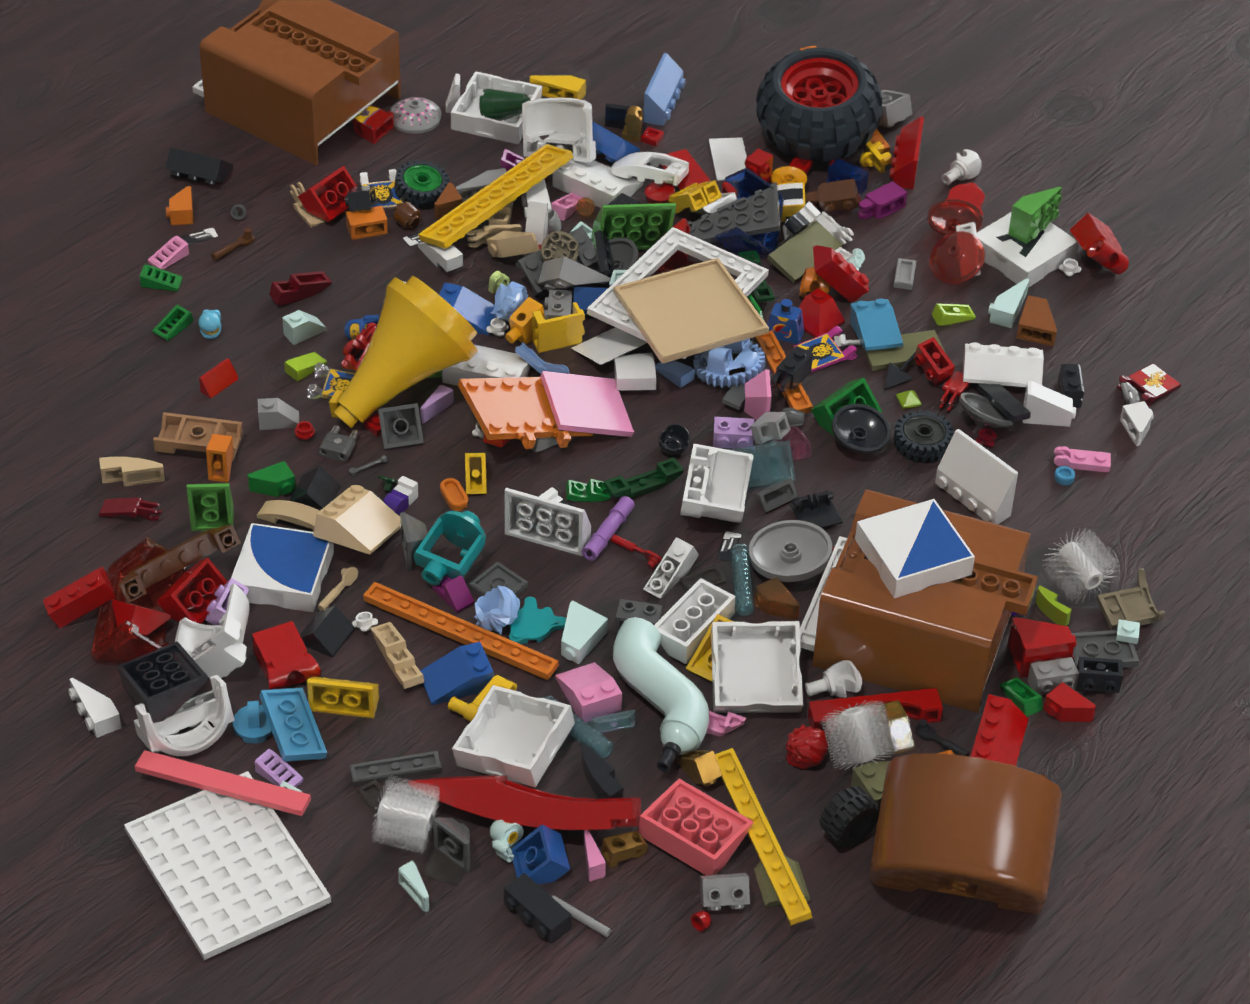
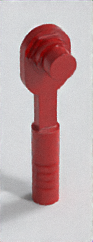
[611,534,662,569]

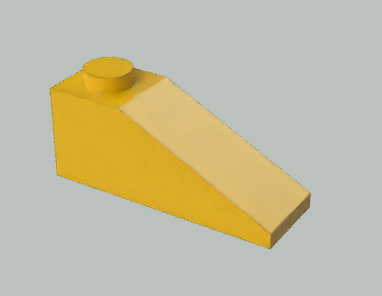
[529,75,586,100]

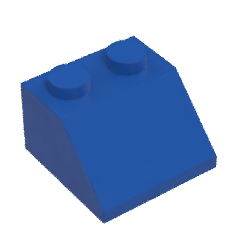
[511,825,570,884]

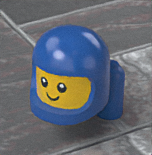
[344,315,380,340]

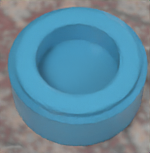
[1054,466,1075,485]

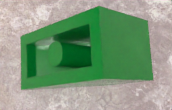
[247,461,296,497]

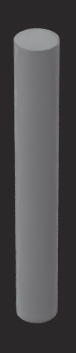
[552,896,611,937]

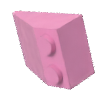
[555,662,622,723]

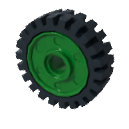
[394,160,449,209]

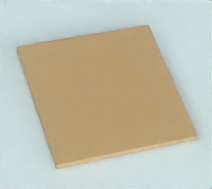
[613,258,769,364]

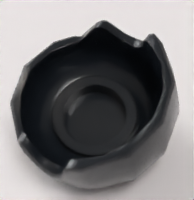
[658,424,690,456]

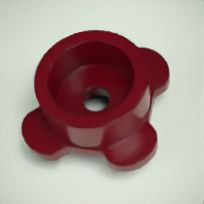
[975,428,997,447]

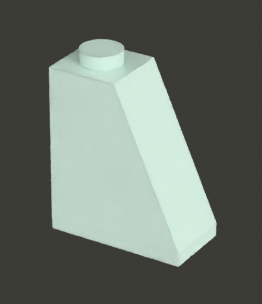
[561,601,608,664]

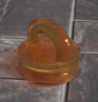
[576,197,595,216]

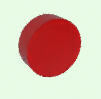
[343,339,361,358]

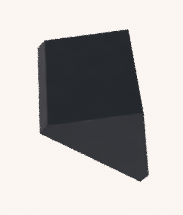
[605,103,644,129]
[290,466,340,511]
[300,605,355,658]

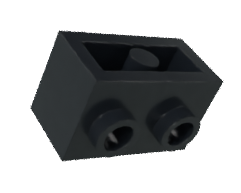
[1076,656,1123,693]

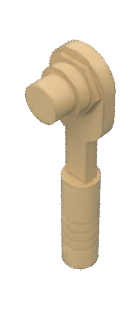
[317,567,358,611]

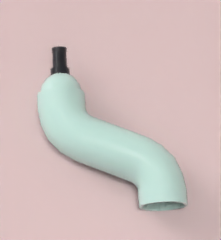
[613,617,709,772]

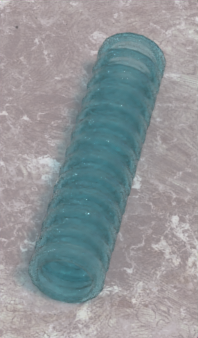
[731,544,754,616]
[545,695,613,758]

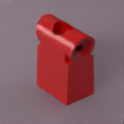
[1069,213,1129,274]
[252,621,321,690]

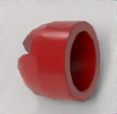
[691,911,711,932]

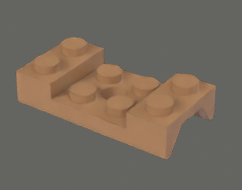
[153,412,243,461]

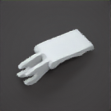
[817,211,854,244]

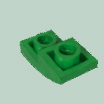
[566,479,610,502]

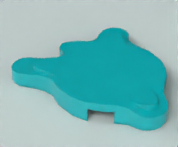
[509,597,566,644]

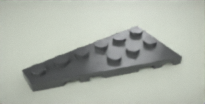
[688,182,780,243]

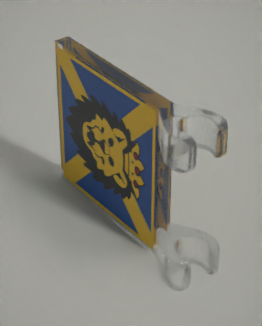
[307,363,355,399]

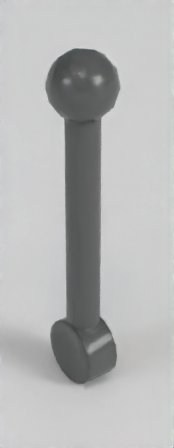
[349,455,388,476]

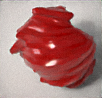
[786,724,829,769]

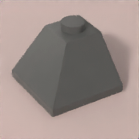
[378,403,424,449]
[400,512,428,571]
[433,817,470,873]

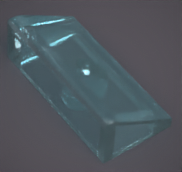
[589,710,635,735]

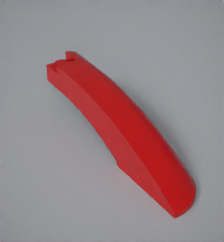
[408,775,641,830]

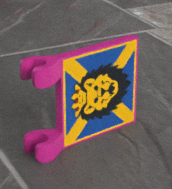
[794,326,857,372]

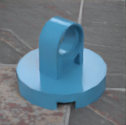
[232,701,273,744]

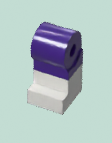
[383,476,418,515]

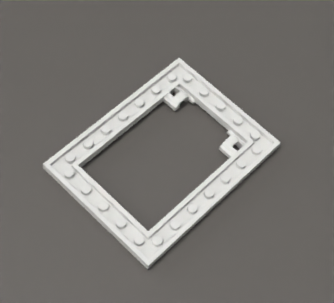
[587,227,769,359]

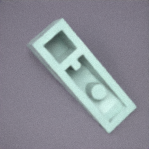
[988,279,1030,328]

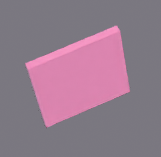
[540,371,634,437]

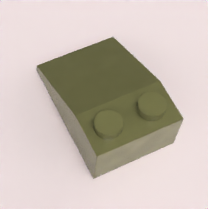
[851,761,891,806]

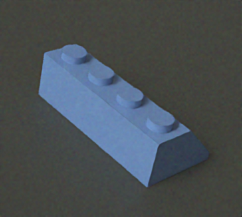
[643,53,686,126]

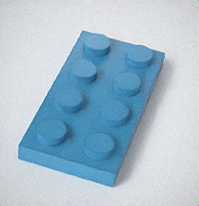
[259,688,327,762]

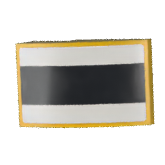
[748,182,805,222]

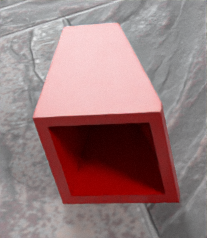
[1007,617,1077,678]

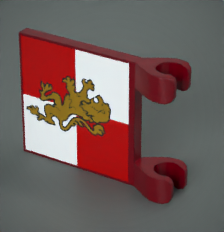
[1117,363,1181,406]

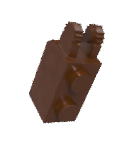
[805,179,858,212]

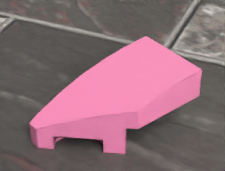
[706,711,746,736]

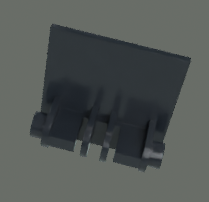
[790,490,843,528]

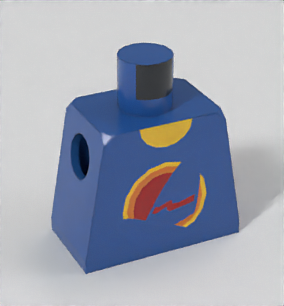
[767,299,804,344]

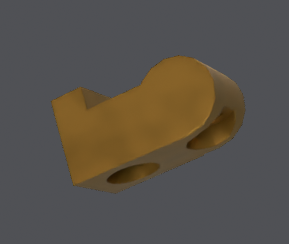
[622,106,643,142]
[601,831,648,868]

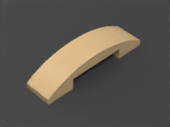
[257,500,319,532]

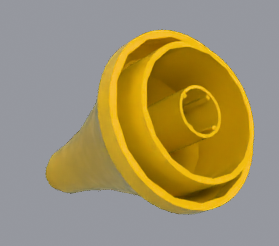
[333,276,478,428]

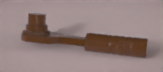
[211,228,255,260]

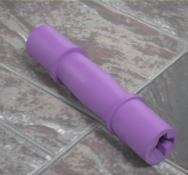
[582,496,635,561]

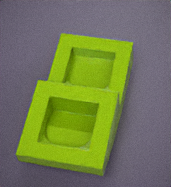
[1035,586,1072,626]

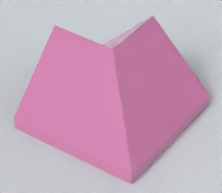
[744,370,771,420]

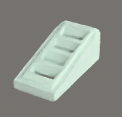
[398,861,429,913]

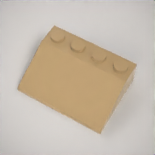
[313,485,401,554]

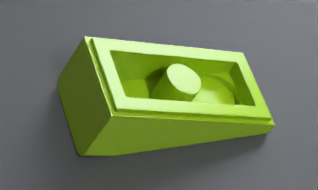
[932,304,976,326]
[284,352,327,382]

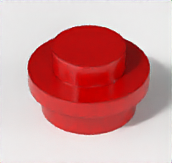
[295,421,315,440]

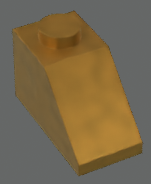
[676,750,723,786]

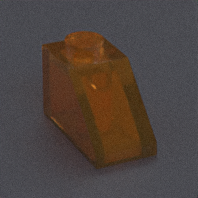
[754,577,800,620]

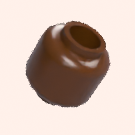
[393,202,421,229]

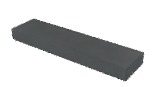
[349,751,442,787]

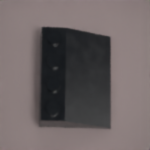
[117,641,208,723]

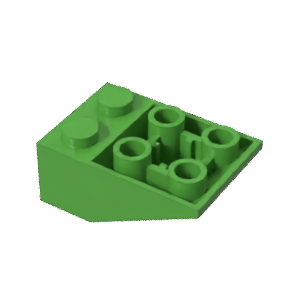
[1008,186,1062,244]

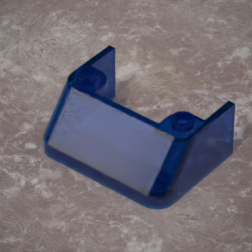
[715,168,784,255]

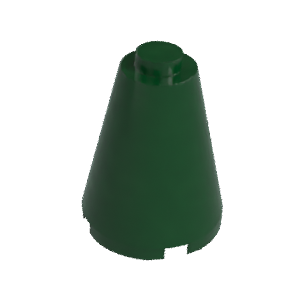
[479,89,531,121]

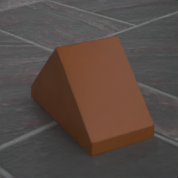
[435,182,462,219]

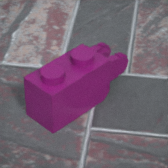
[858,181,907,220]

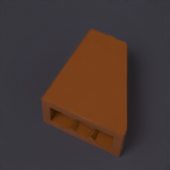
[1016,295,1057,347]

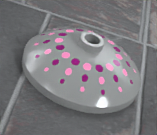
[389,97,442,134]

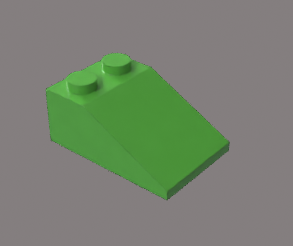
[187,483,234,531]

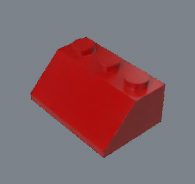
[297,166,357,222]
[813,245,869,303]
[157,557,228,624]
[43,566,116,628]

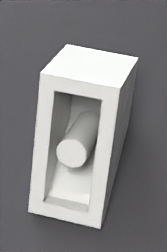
[1120,401,1153,446]

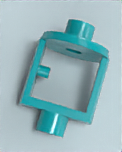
[414,511,486,586]

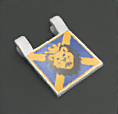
[360,169,403,210]

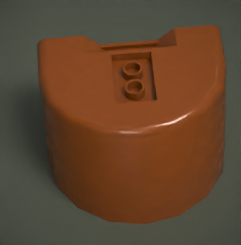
[870,754,1063,913]

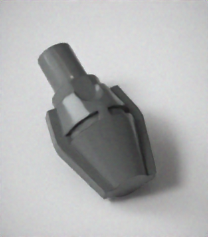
[779,408,804,428]

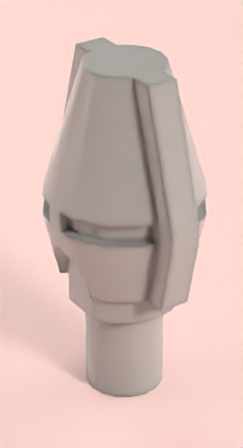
[1121,382,1140,404]

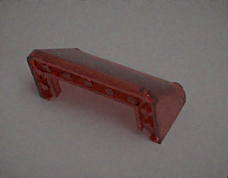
[91,537,186,662]

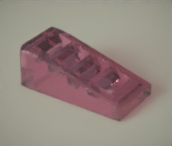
[782,426,811,460]

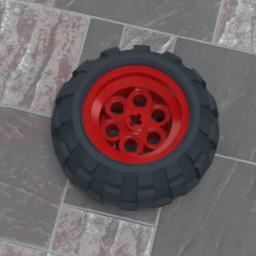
[756,48,882,162]

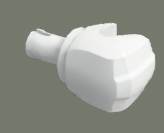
[942,149,982,185]
[805,660,862,698]

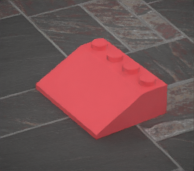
[638,779,753,876]

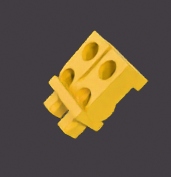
[668,180,722,213]

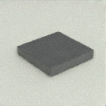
[469,561,528,597]

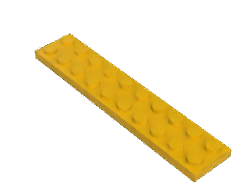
[418,144,573,249]

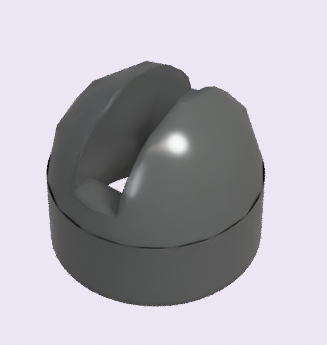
[231,204,246,220]

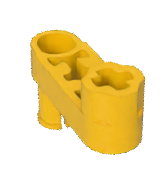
[448,675,517,722]

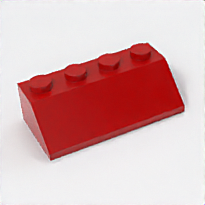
[890,116,924,189]
[970,694,1029,766]

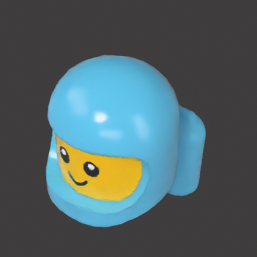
[198,309,222,339]

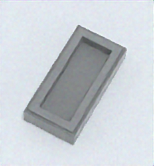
[893,258,916,290]

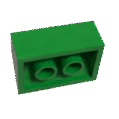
[811,377,882,436]

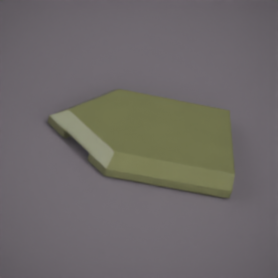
[754,855,810,908]

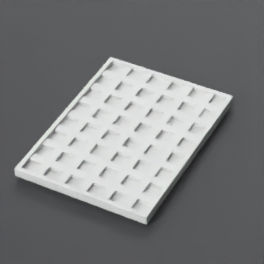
[124,771,331,960]

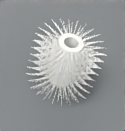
[1043,528,1120,603]
[821,700,896,770]
[372,775,440,852]

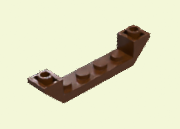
[118,524,241,603]

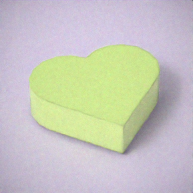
[488,271,510,294]

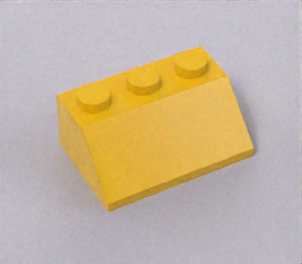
[307,677,379,718]

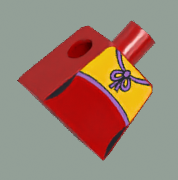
[352,105,394,144]

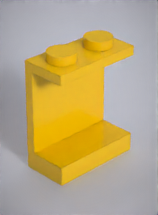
[532,302,585,353]

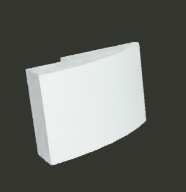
[613,353,656,390]

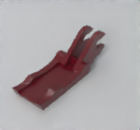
[99,498,162,521]

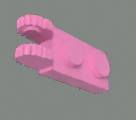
[1054,446,1111,472]

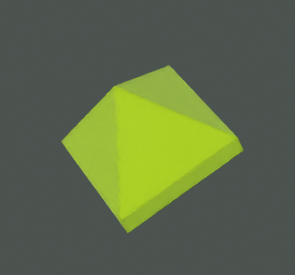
[896,390,922,409]

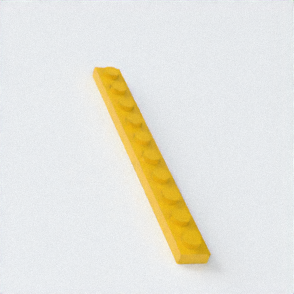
[715,748,813,925]

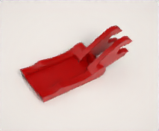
[939,371,971,412]

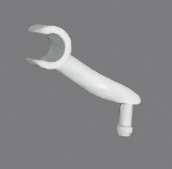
[834,334,861,347]

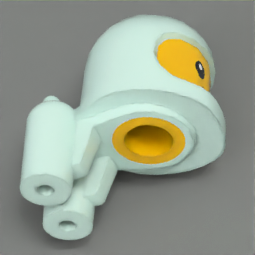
[490,820,524,862]

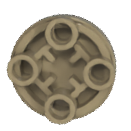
[540,231,579,262]

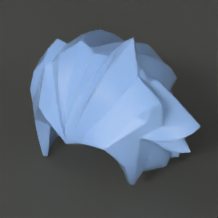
[491,281,528,321]
[474,585,520,635]

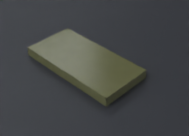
[767,220,843,284]
[861,330,945,371]

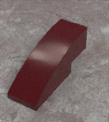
[269,271,332,305]

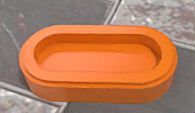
[440,478,468,511]

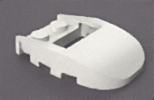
[611,152,689,186]

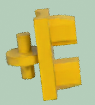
[860,141,892,174]

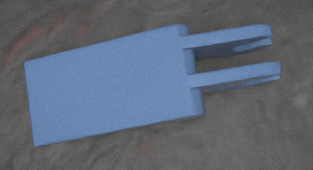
[515,342,570,374]

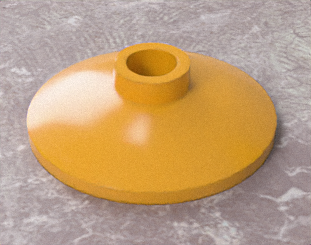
[771,166,807,185]

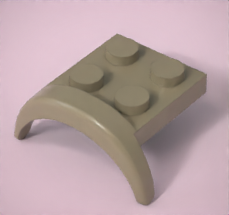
[1097,568,1165,630]

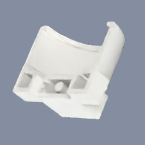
[522,98,596,162]
[680,444,753,523]
[175,583,250,678]

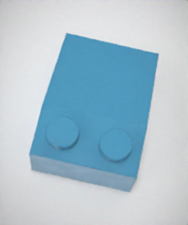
[850,299,903,351]

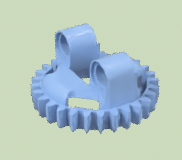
[693,338,766,388]

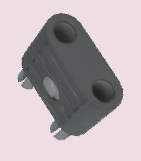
[318,425,358,462]

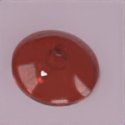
[927,199,983,238]
[930,231,985,284]

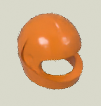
[799,267,832,298]

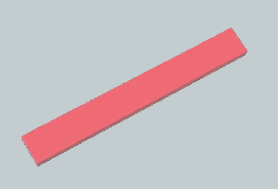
[135,750,311,816]

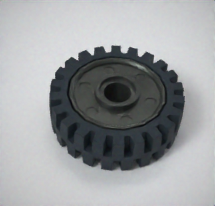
[894,410,954,463]

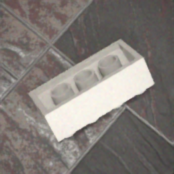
[963,343,1044,387]
[654,578,736,664]

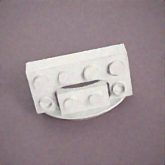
[133,675,235,756]

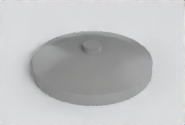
[749,520,832,582]

